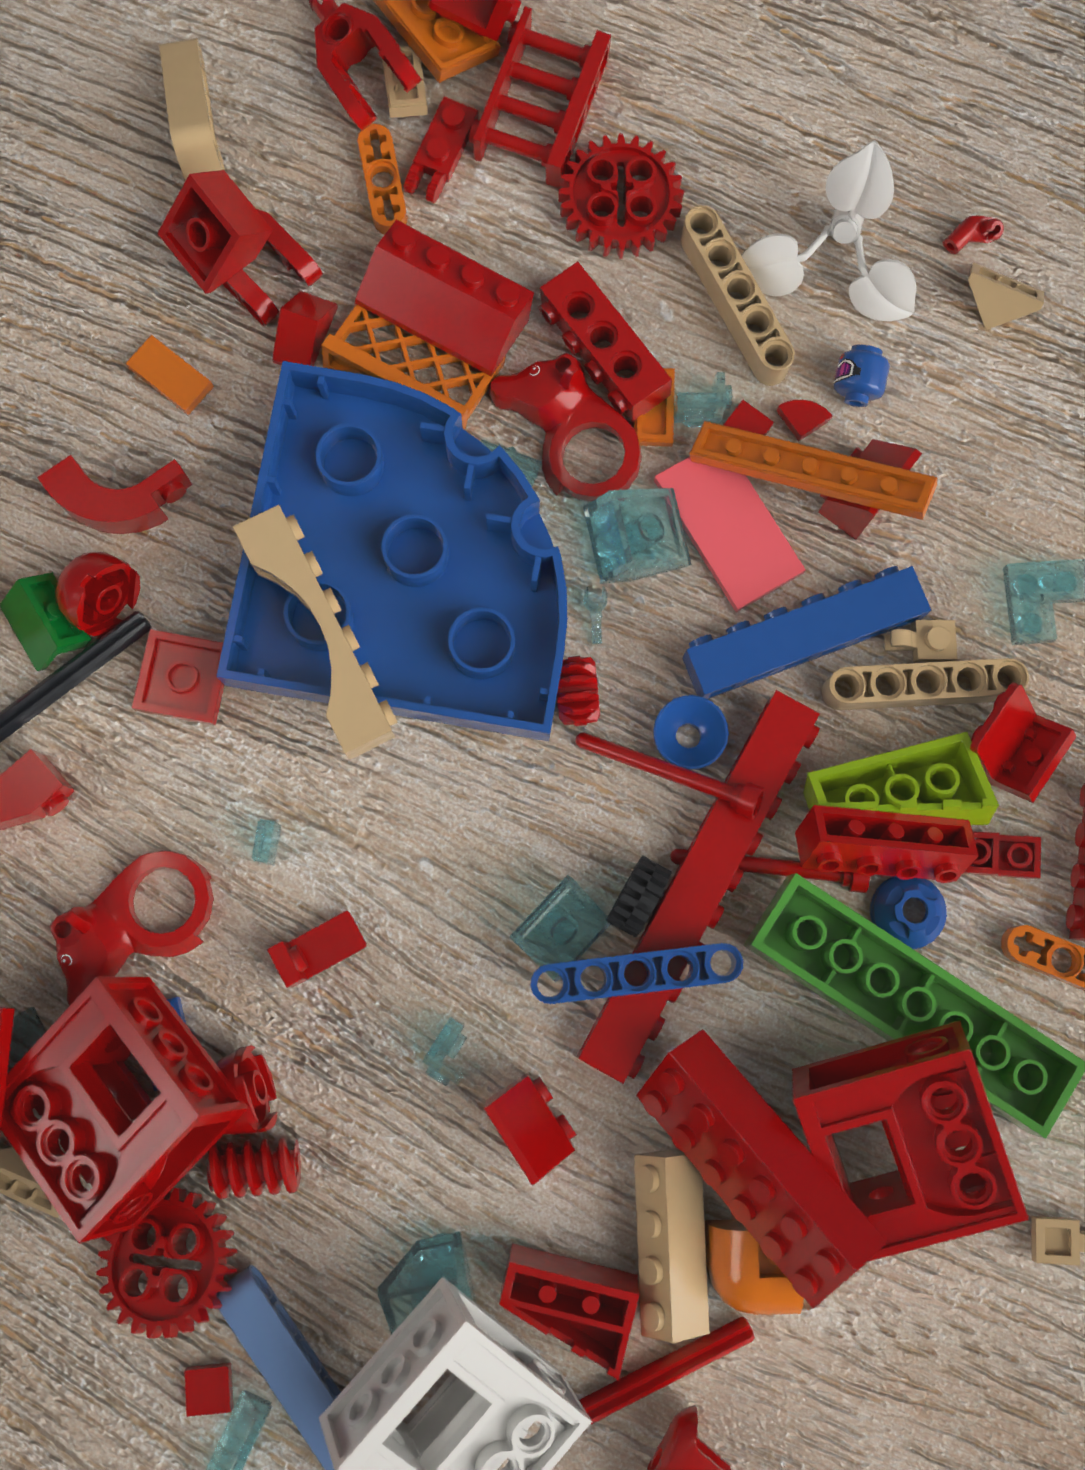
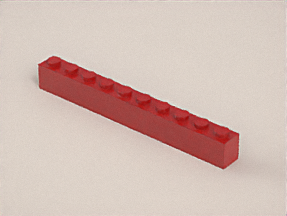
[577,690,820,1084]

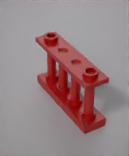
[469,6,611,189]

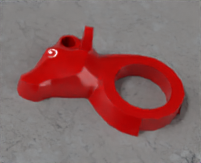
[488,353,642,502]
[50,851,214,1005]

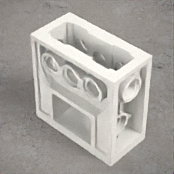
[319,1277,592,1470]

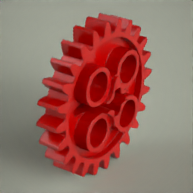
[558,133,684,259]
[96,1188,238,1339]

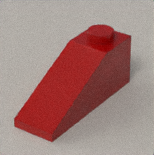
[0,749,76,830]

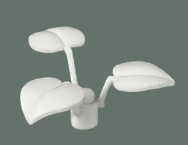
[741,140,917,321]

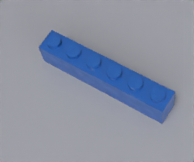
[682,566,932,699]

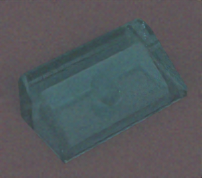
[206,1390,272,1470]

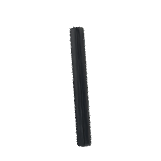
[0,611,152,743]

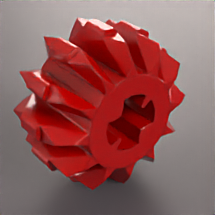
[557,656,600,726]

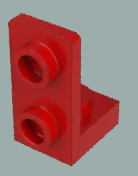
[267,911,367,988]

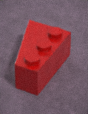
[499,1243,640,1381]

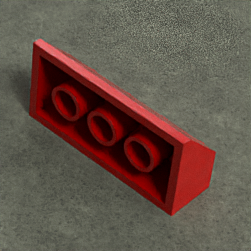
[355,219,534,376]

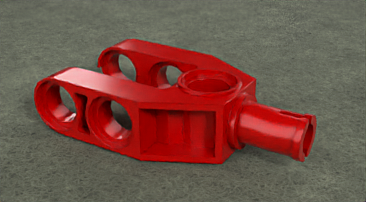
[309,0,422,131]
[222,208,323,327]

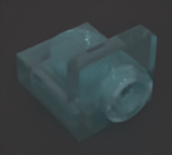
[422,1016,467,1086]

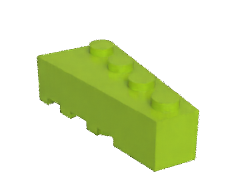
[803,732,999,825]

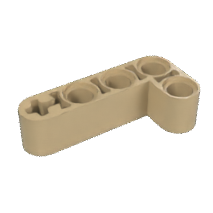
[159,38,225,181]

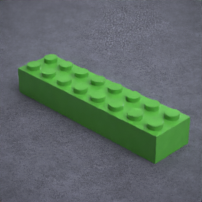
[743,873,1085,1139]

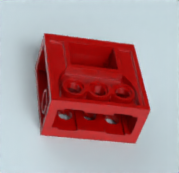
[1,977,249,1244]
[792,1021,1029,1262]

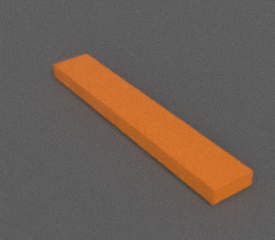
[689,421,937,520]

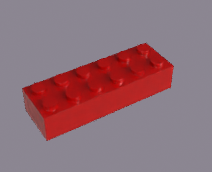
[636,1029,888,1309]

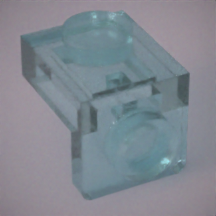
[674,372,732,428]

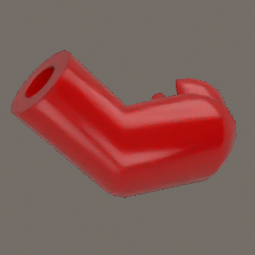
[943,216,1004,254]

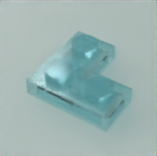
[1003,559,1085,645]

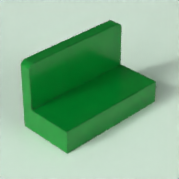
[0,572,91,671]

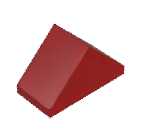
[272,291,338,366]

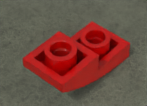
[964,832,1041,879]

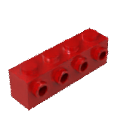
[795,805,979,883]

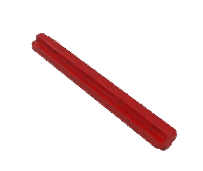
[579,1317,755,1426]

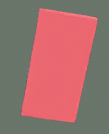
[654,456,806,612]

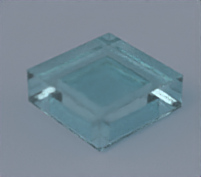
[252,819,281,866]

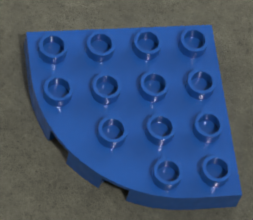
[216,361,568,742]

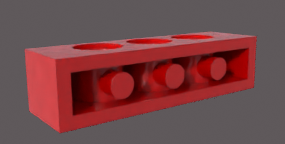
[539,261,672,422]

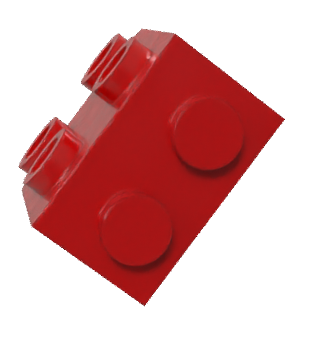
[428,0,522,42]
[970,682,1076,803]

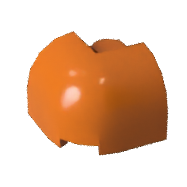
[705,1220,804,1315]

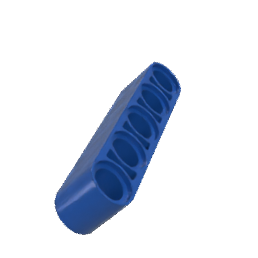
[530,943,743,1004]

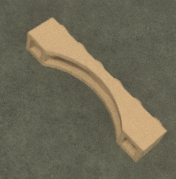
[233,505,398,760]

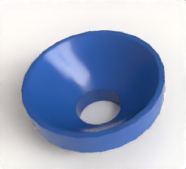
[653,695,729,770]
[870,876,947,949]

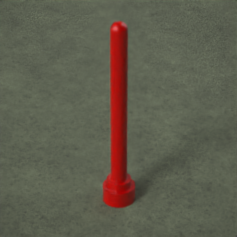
[575,732,765,819]
[670,848,870,893]

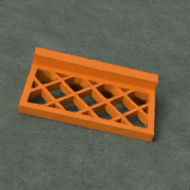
[321,304,506,430]

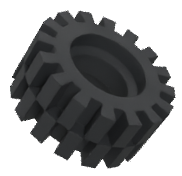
[606,855,672,938]

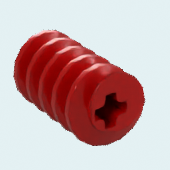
[207,1137,301,1199]

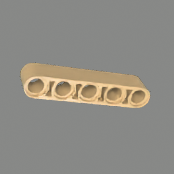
[680,205,795,386]
[821,658,1029,710]

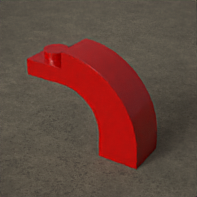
[37,455,193,534]

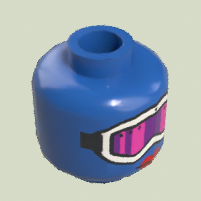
[833,344,890,407]

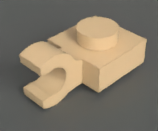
[884,620,958,663]
[1031,1216,1085,1266]

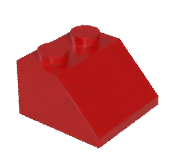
[157,170,273,294]
[818,439,922,540]
[484,1073,577,1185]

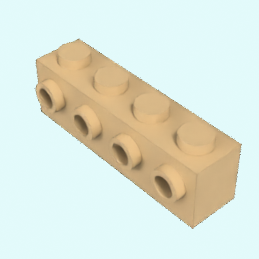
[634,1149,709,1343]

